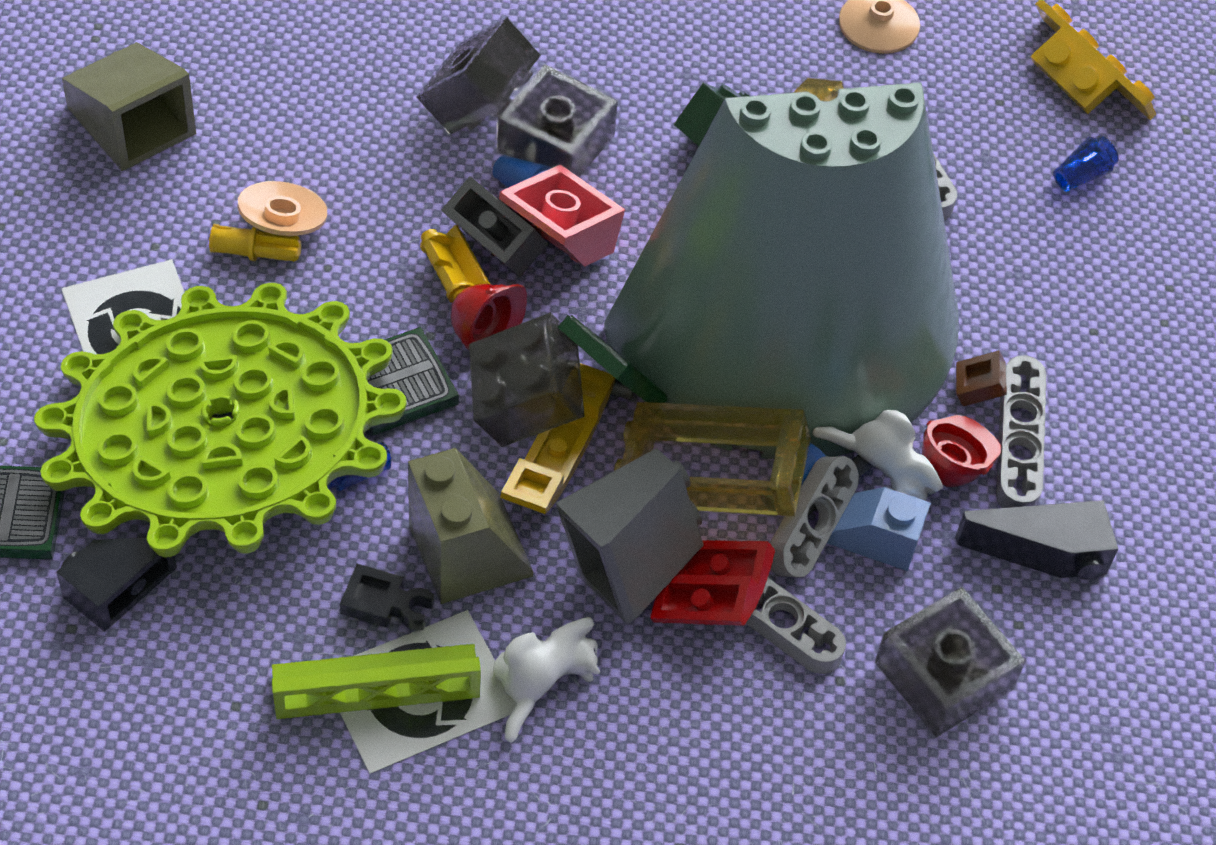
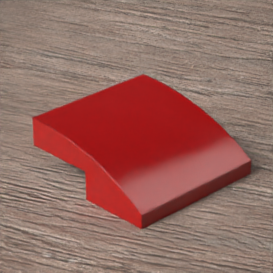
[650,540,775,626]

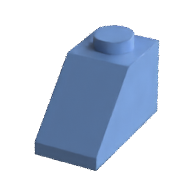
[827,487,931,571]

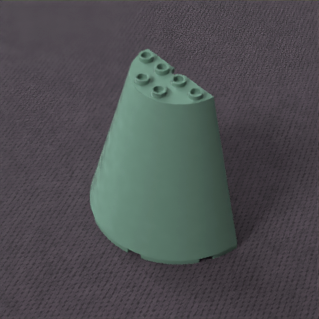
[603,82,959,460]

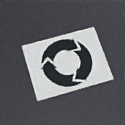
[61,259,184,354]
[340,610,516,774]

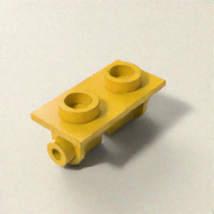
[420,225,490,303]

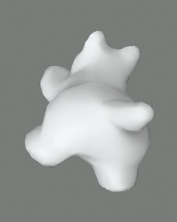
[812,410,943,501]
[493,617,600,743]

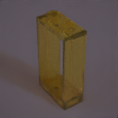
[614,402,811,516]

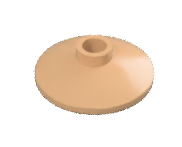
[839,0,920,54]
[237,181,327,236]

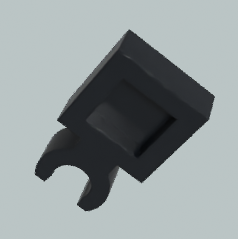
[340,563,434,631]

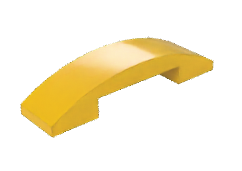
[500,360,616,514]

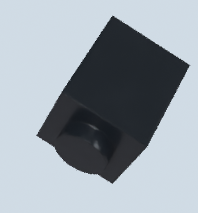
[56,537,177,632]

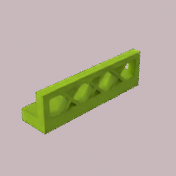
[272,644,481,719]

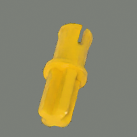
[209,224,301,262]

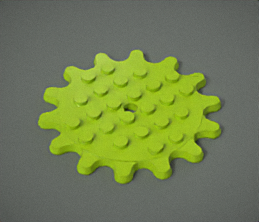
[34,283,407,557]

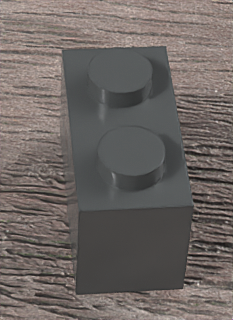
[441,176,548,278]

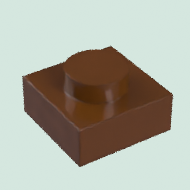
[956,350,1007,407]

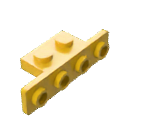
[1030,0,1157,120]

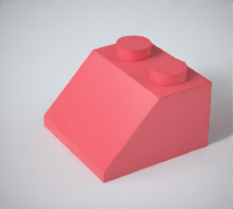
[499,165,625,267]

